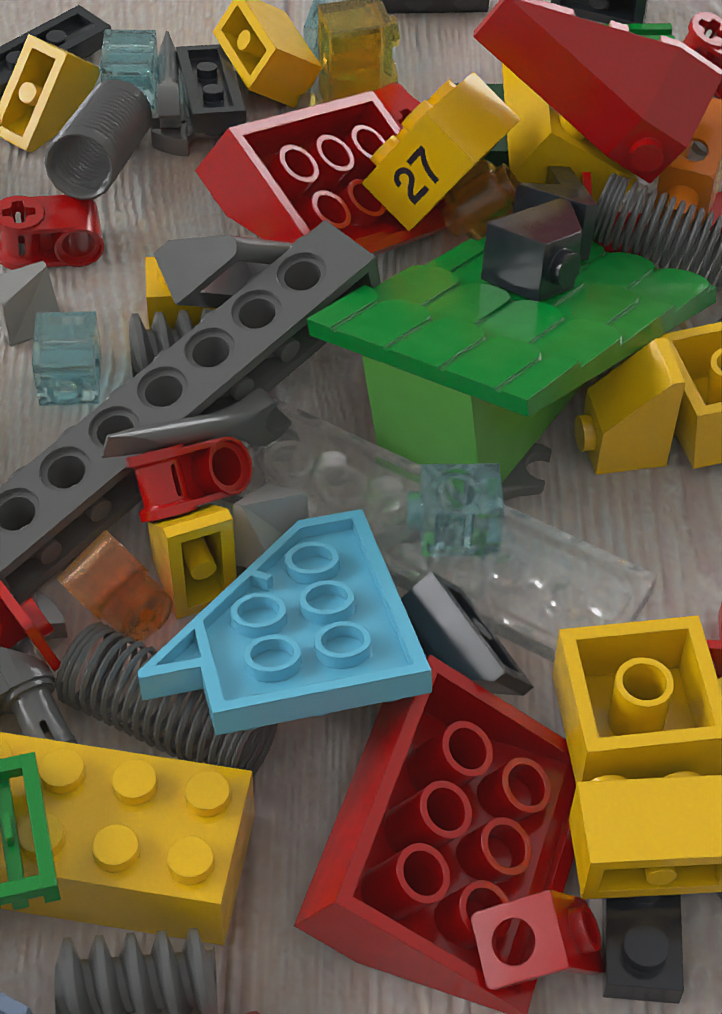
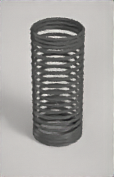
[44,79,152,200]
[592,172,722,293]
[55,622,278,777]

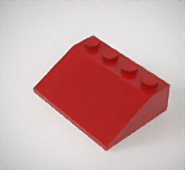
[195,91,465,256]
[294,655,576,1014]

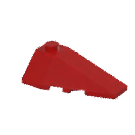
[473,0,722,184]

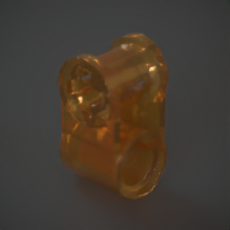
[57,529,173,642]

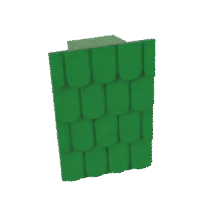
[307,236,717,505]

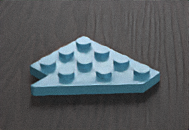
[137,509,432,735]

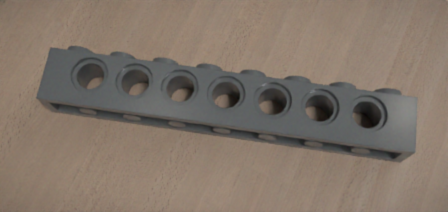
[0,220,381,604]

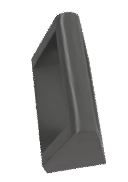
[153,235,293,308]

